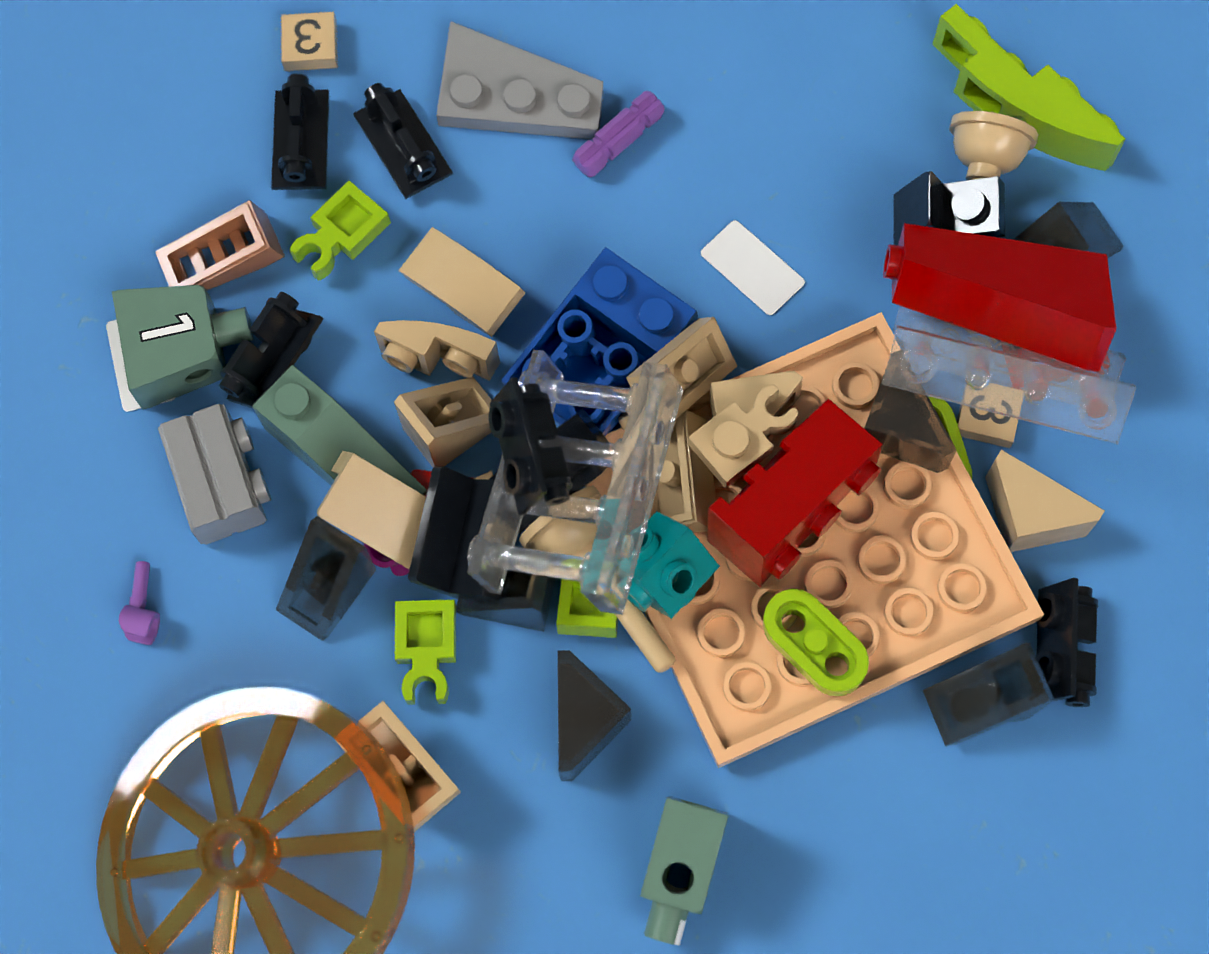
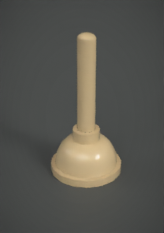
[949,111,1039,180]
[519,485,675,673]

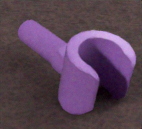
[119,561,160,645]

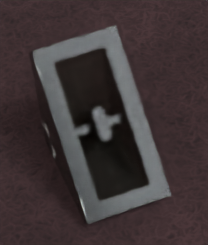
[1013,202,1124,258]
[864,348,957,473]
[276,516,376,641]
[456,550,557,632]
[557,650,631,781]

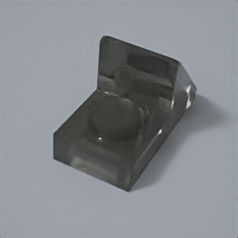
[923,643,1054,746]

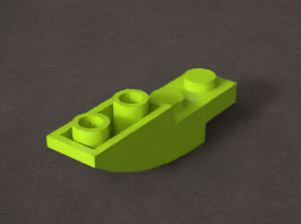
[932,4,1126,171]

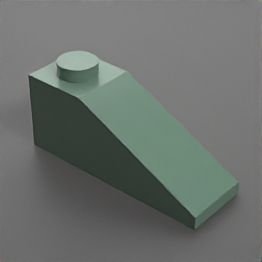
[252,365,427,496]

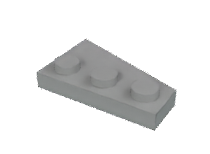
[436,21,604,139]

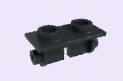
[271,74,330,190]
[353,83,453,200]
[219,292,323,408]
[489,377,573,515]
[1033,578,1098,707]

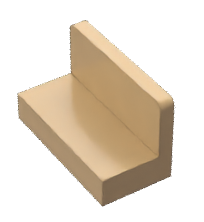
[618,317,737,430]
[317,451,426,569]

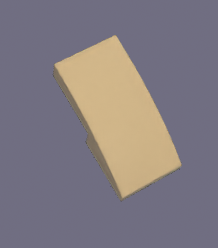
[398,227,525,337]
[374,320,500,381]

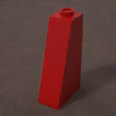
[883,223,1117,372]

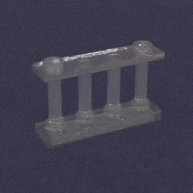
[882,306,1136,444]
[467,350,683,615]

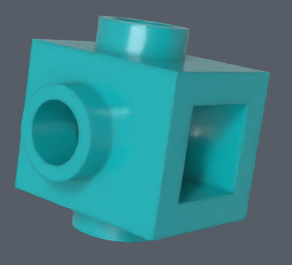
[608,511,720,619]

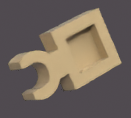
[688,384,799,489]

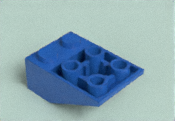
[501,247,698,436]

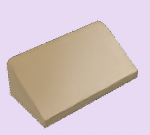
[637,410,716,533]

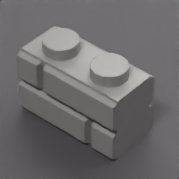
[158,404,271,545]

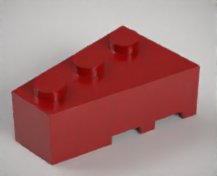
[707,398,883,587]

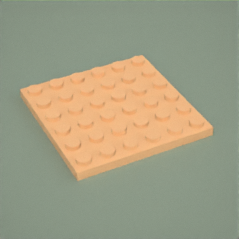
[585,312,1044,769]

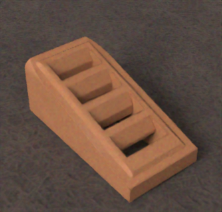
[155,200,285,290]

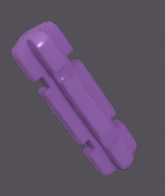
[573,91,665,178]

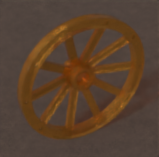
[96,687,415,954]

